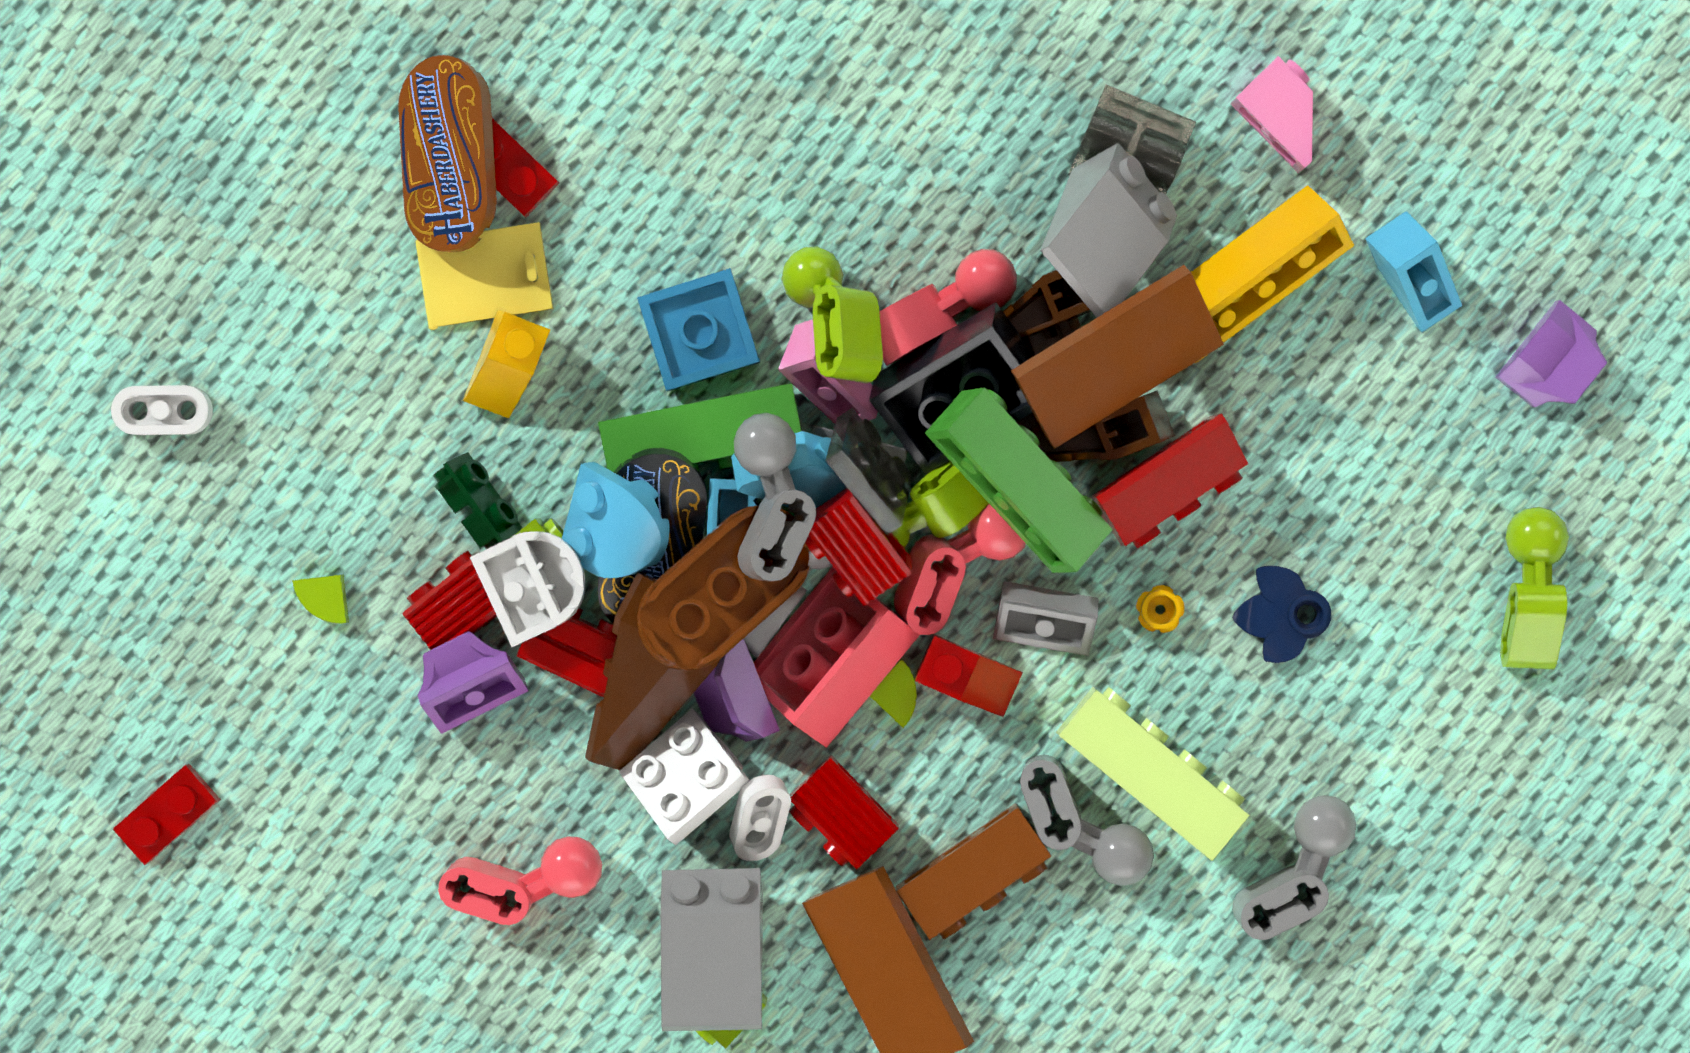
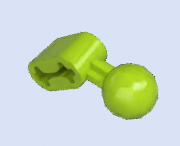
[781,246,883,383]
[869,461,989,549]
[1500,507,1569,670]

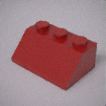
[1089,413,1248,549]

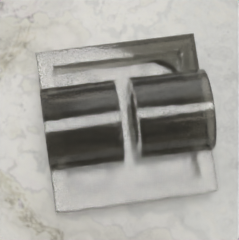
[1067,84,1196,195]

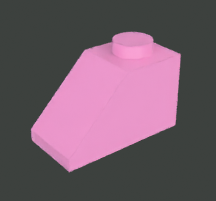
[1231,56,1313,173]
[778,319,878,429]

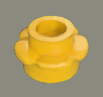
[1136,585,1185,633]

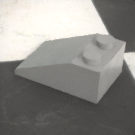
[1040,143,1177,317]
[661,868,763,1031]

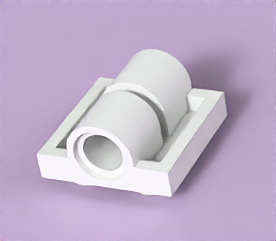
[619,708,750,845]

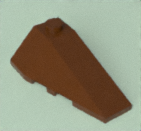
[585,572,721,770]

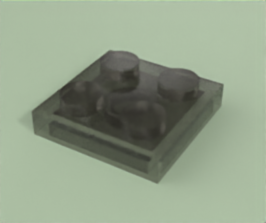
[825,408,911,535]

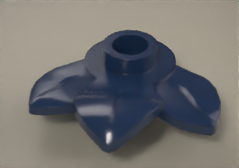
[1232,565,1331,663]

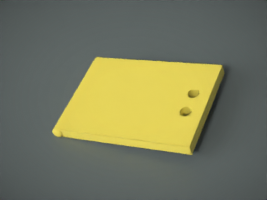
[415,222,553,330]

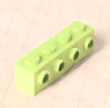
[1056,687,1250,861]

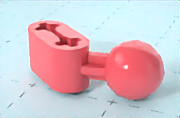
[879,249,1017,366]
[894,504,1026,635]
[438,836,603,925]

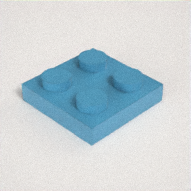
[637,268,760,392]

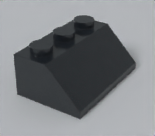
[869,302,1033,475]

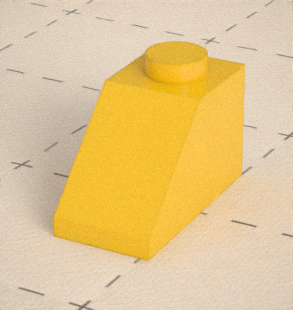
[463,310,550,418]

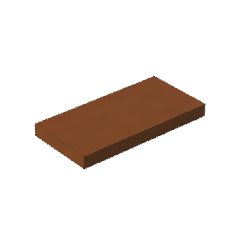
[1011,264,1224,449]
[802,866,974,1053]

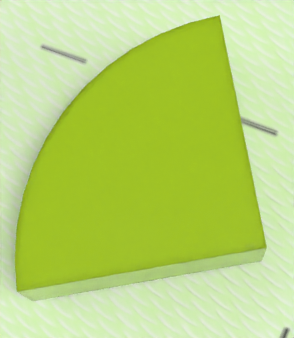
[292,574,349,623]
[870,659,917,728]

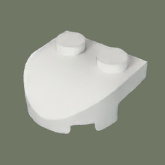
[470,531,585,647]

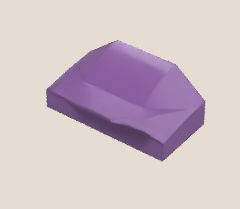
[1495,300,1607,408]
[418,631,529,734]
[694,639,780,742]

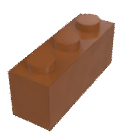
[896,803,1051,940]

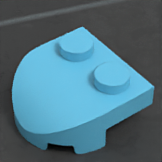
[562,462,669,578]

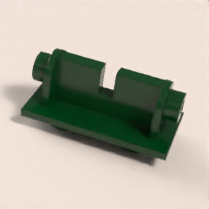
[433,452,523,550]

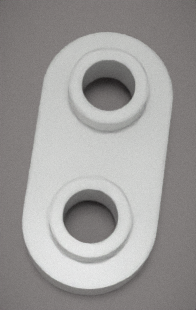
[111,385,213,435]
[729,775,791,861]

